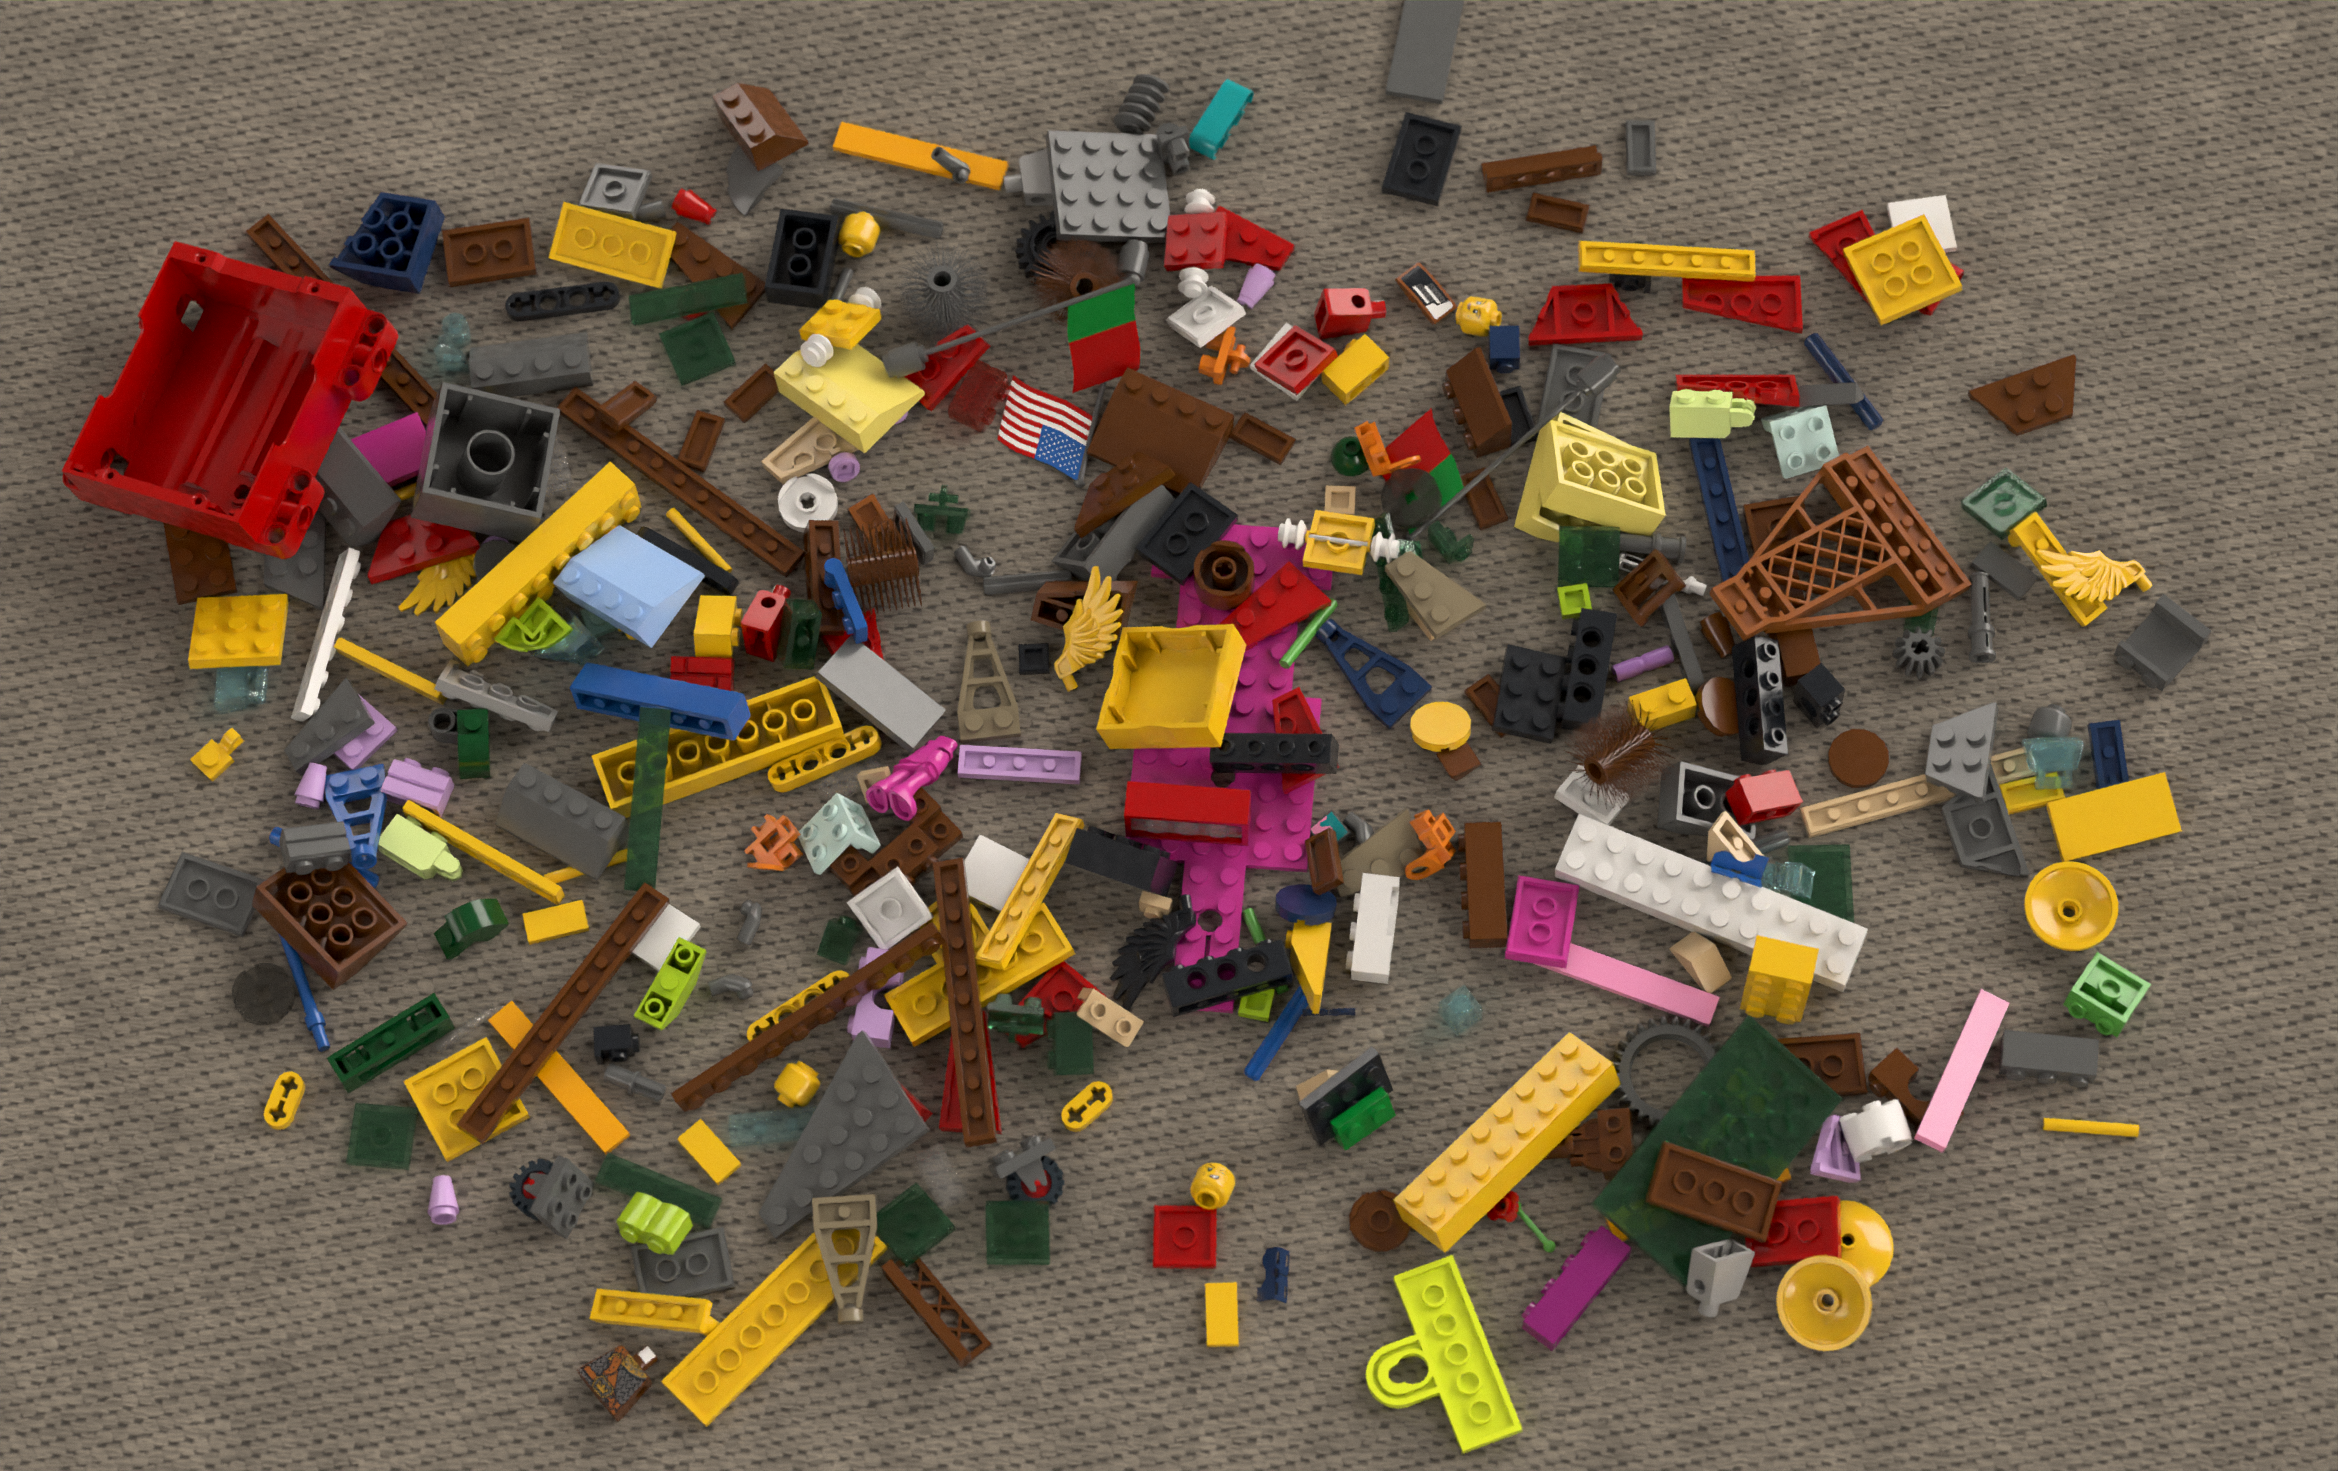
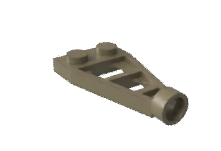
[957,621,1021,743]
[812,1194,877,1325]

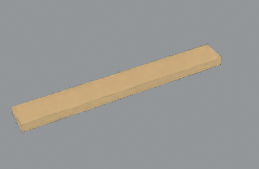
[1800,745,2043,838]

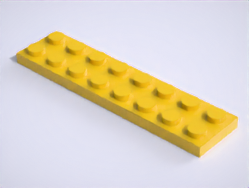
[661,1229,888,1428]

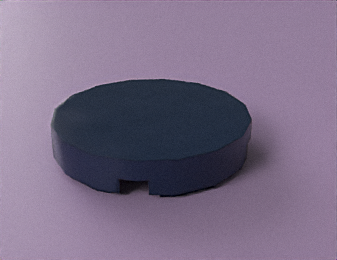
[1275,884,1337,925]

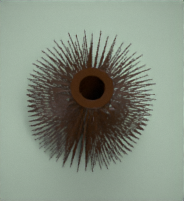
[1030,237,1126,327]
[843,518,922,616]
[1564,699,1675,810]

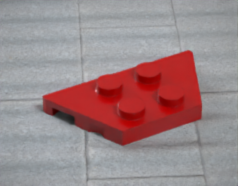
[1528,283,1643,346]
[368,515,481,584]

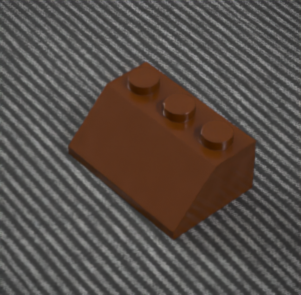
[712,83,809,171]
[1442,347,1512,458]

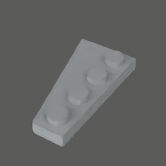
[434,659,558,732]

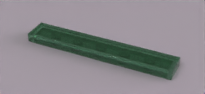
[624,706,671,891]

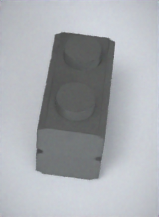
[279,821,350,875]

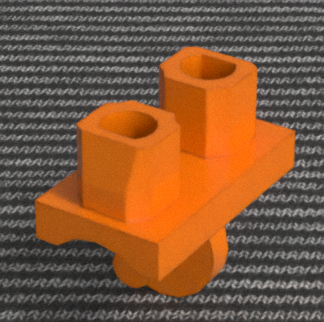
[1199,326,1251,385]

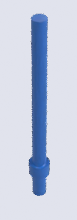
[278,933,330,1052]

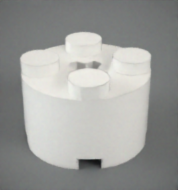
[1839,1100,1913,1162]

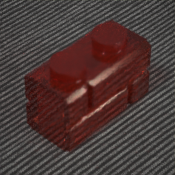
[948,360,1010,432]

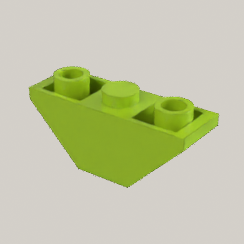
[634,937,707,1031]

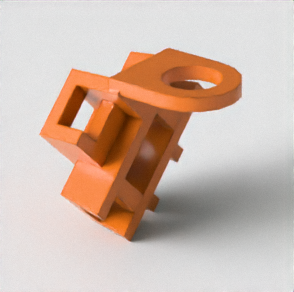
[1354,421,1421,477]
[1405,809,1456,880]
[744,814,803,871]

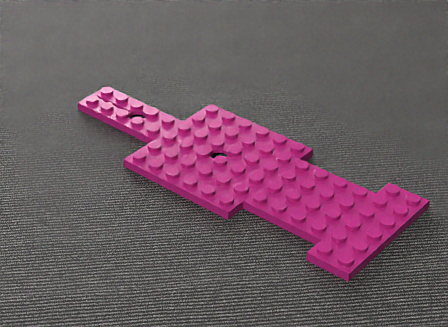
[1125,524,1333,1013]

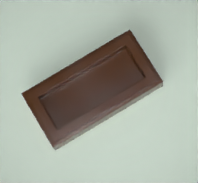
[1526,192,1590,234]
[723,363,779,424]
[595,381,657,432]
[677,410,725,472]
[1229,412,1296,465]
[1461,467,1508,531]
[1464,674,1506,738]
[1305,828,1344,895]

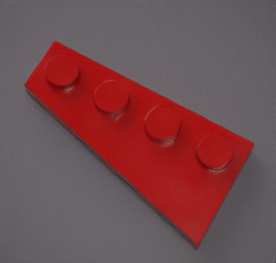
[1809,210,1875,307]
[1218,561,1331,652]
[939,1011,1002,1134]

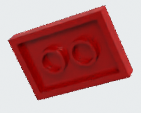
[1745,1196,1842,1267]

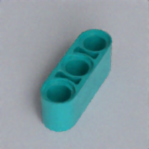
[1189,79,1254,160]

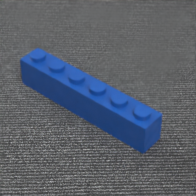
[570,662,751,741]

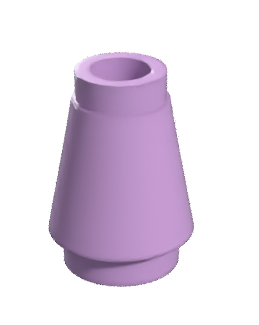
[1237,263,1275,309]
[294,762,327,809]
[428,1175,459,1225]

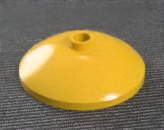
[2024,861,2119,951]
[1840,1200,1893,1288]
[1776,1255,1872,1351]

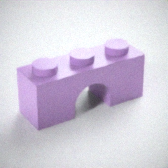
[847,947,904,1048]

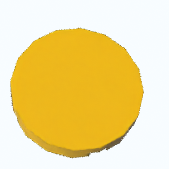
[1410,702,1471,752]

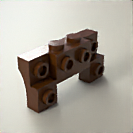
[829,787,963,896]

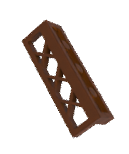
[1481,145,1603,193]
[803,520,845,644]
[881,1249,991,1368]

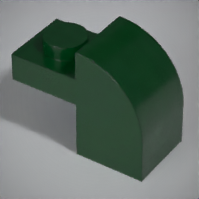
[457,709,490,779]
[434,898,509,959]

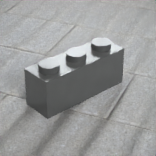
[1999,1030,2099,1087]

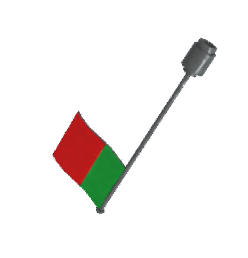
[882,274,1140,393]
[1383,353,1621,543]

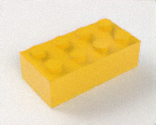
[1740,935,1819,1025]

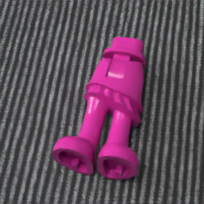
[866,736,958,821]

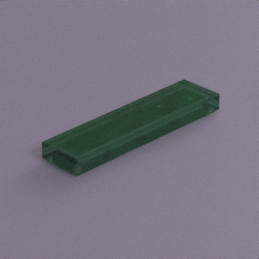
[629,273,748,326]
[595,1153,722,1229]

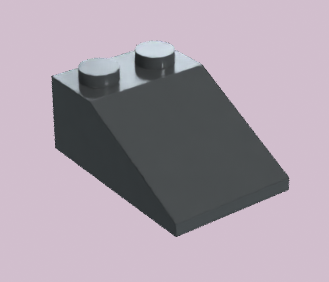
[1657,761,1757,840]

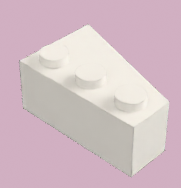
[1346,873,1400,984]

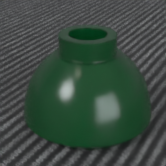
[1331,436,1369,477]

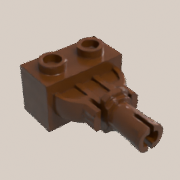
[1541,1108,1637,1181]

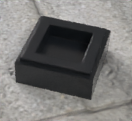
[1018,643,1050,675]

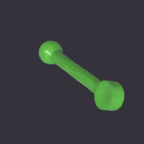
[1517,1201,1556,1253]

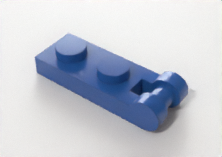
[824,558,868,644]

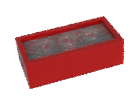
[1124,781,1251,846]

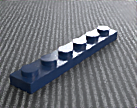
[1689,438,1749,582]

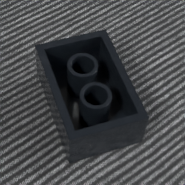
[765,208,841,309]
[1065,825,1178,897]

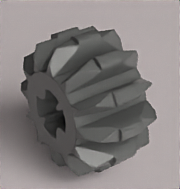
[1892,626,1945,680]

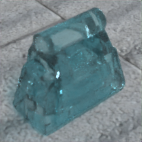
[214,666,269,714]
[2022,736,2084,790]

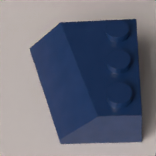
[328,192,445,294]

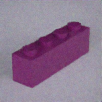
[1521,1225,1631,1351]

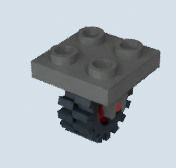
[988,1134,1065,1211]
[509,1155,595,1239]

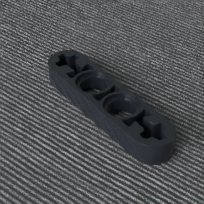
[505,282,620,322]
[636,526,739,596]

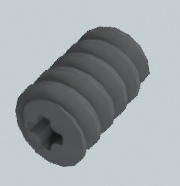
[1114,74,1170,134]

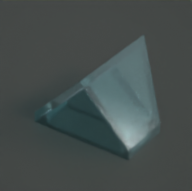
[531,616,605,667]

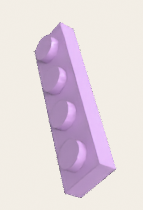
[957,745,1082,784]

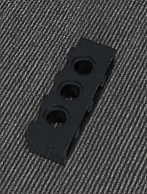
[1557,608,1617,734]
[1732,635,1788,765]
[1209,733,1339,774]
[1162,939,1292,1017]

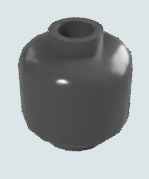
[2027,704,2072,752]

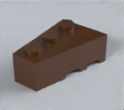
[1030,581,1138,647]

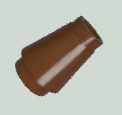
[1699,611,1735,659]

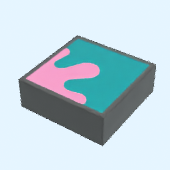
[1310,810,1352,846]

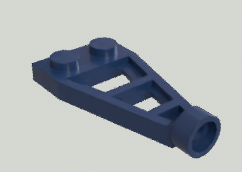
[1315,619,1432,730]

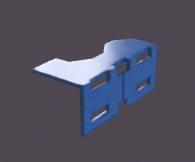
[1710,851,1769,888]

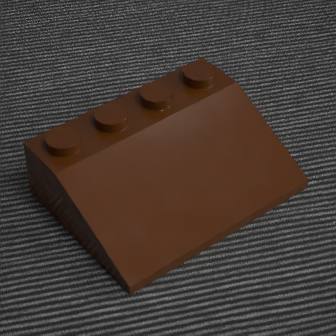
[1087,368,1234,495]
[252,862,408,990]

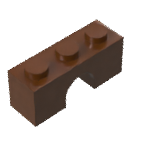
[1868,1047,1964,1134]

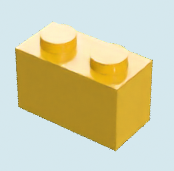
[1322,334,1389,405]
[694,595,743,658]
[1627,678,1697,731]

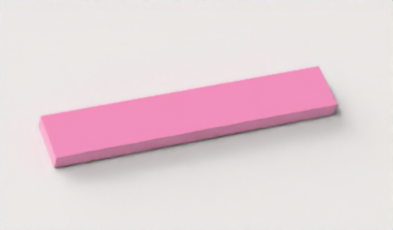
[1533,943,1720,1027]
[1914,989,2009,1153]

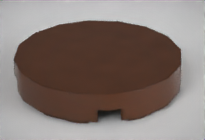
[1695,677,1739,737]
[1828,729,1889,788]
[1349,1190,1411,1252]

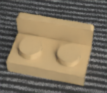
[1077,987,1144,1047]

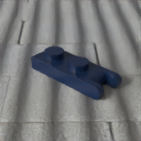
[2087,720,2129,790]

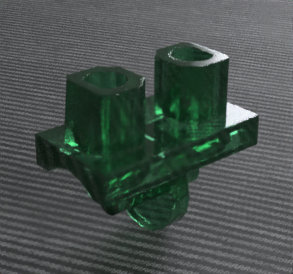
[914,485,971,535]
[987,993,1044,1043]

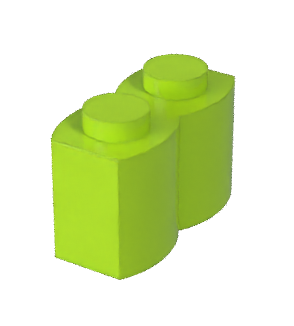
[616,1192,693,1255]

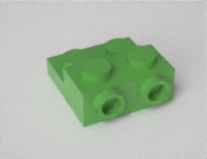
[2063,952,2151,1037]

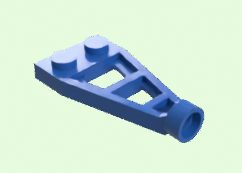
[325,764,388,870]

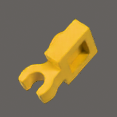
[190,728,244,782]

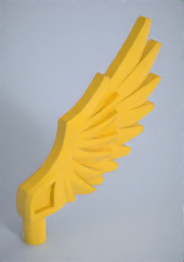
[398,530,476,616]
[2035,549,2153,604]
[1054,566,1123,692]

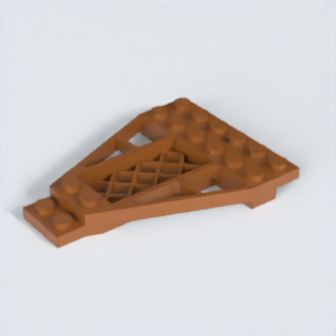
[1709,445,1972,641]

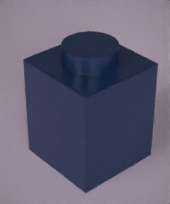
[1489,326,1520,374]

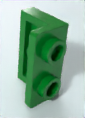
[1330,1087,1396,1151]

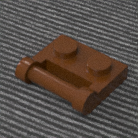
[1612,548,1686,627]

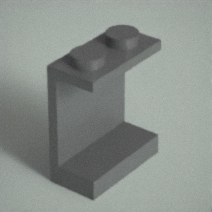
[2114,594,2211,691]

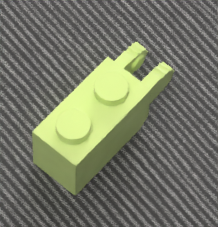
[1669,389,1757,438]
[378,814,463,882]

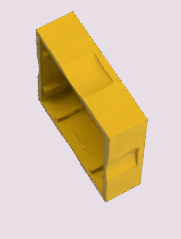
[1096,624,1246,749]

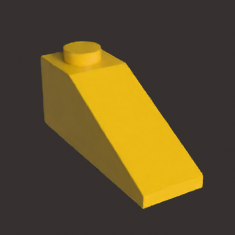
[1285,919,1332,1014]

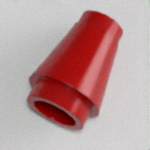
[671,188,717,225]

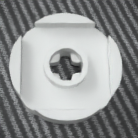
[778,474,838,533]

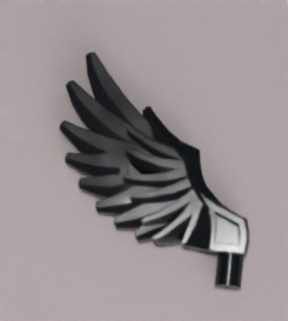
[1110,894,1196,1011]

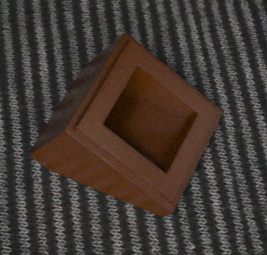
[1436,741,1482,781]

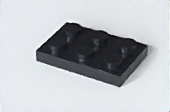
[1382,112,1462,206]
[1135,482,1238,586]
[1492,644,1567,744]
[1298,1046,1393,1146]

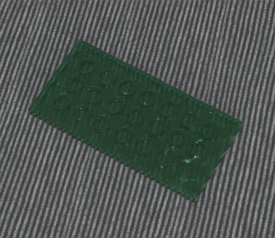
[1591,1015,1843,1288]

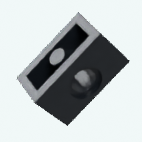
[1793,663,1845,728]

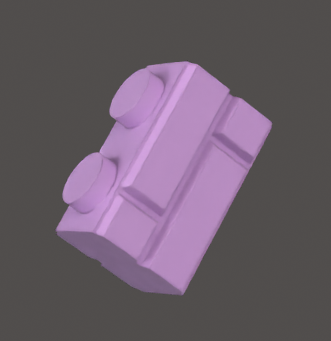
[381,758,454,818]

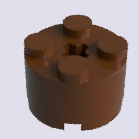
[1194,540,1255,610]

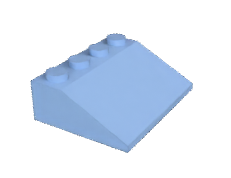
[553,525,705,648]

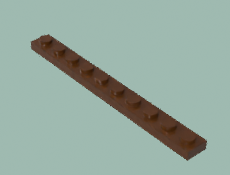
[246,214,437,428]
[557,386,805,578]
[933,857,997,1148]
[457,882,670,1144]
[671,922,946,1112]

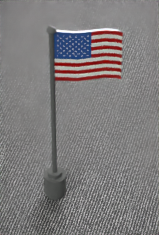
[997,239,1150,488]

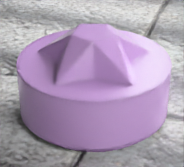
[828,452,860,482]

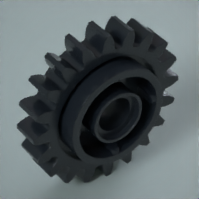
[1015,211,1097,289]

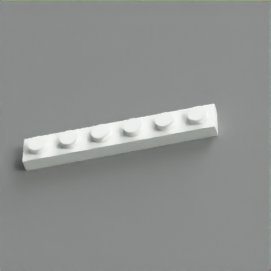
[291,548,361,722]

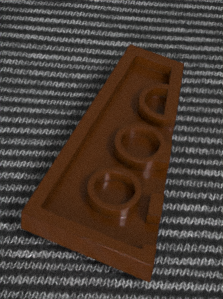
[670,221,765,330]

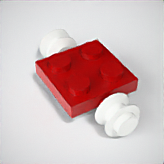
[1164,189,1228,298]

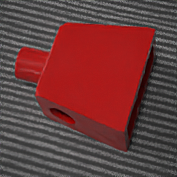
[1314,288,1386,340]
[740,585,791,662]

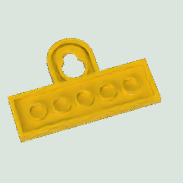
[884,901,1075,1047]

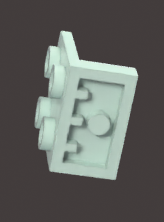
[1761,405,1839,479]
[798,793,881,875]

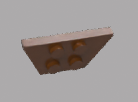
[1968,354,2076,436]
[1074,451,1175,538]

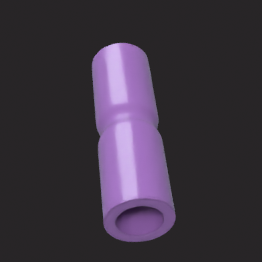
[1611,645,1674,683]

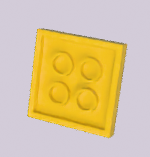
[1843,214,1962,325]
[188,594,289,669]
[403,1037,530,1162]

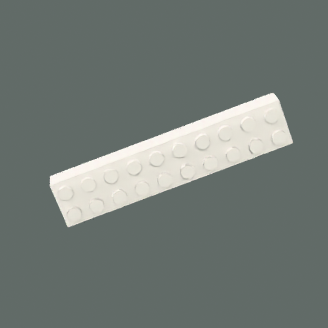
[1555,814,1868,992]

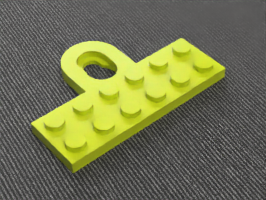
[1366,1255,1522,1454]

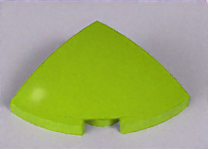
[494,597,574,652]

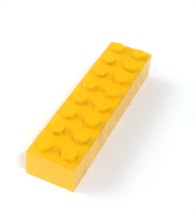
[435,462,642,667]
[592,676,844,818]
[1394,1032,1621,1253]

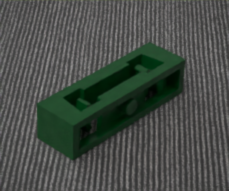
[327,993,455,1094]

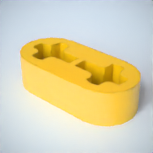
[264,1071,305,1130]
[1061,1081,1113,1132]

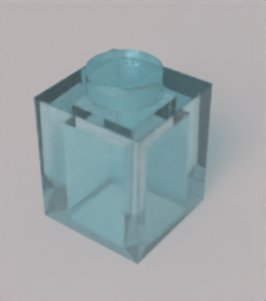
[1438,985,1483,1036]

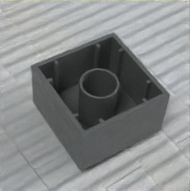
[410,382,560,542]

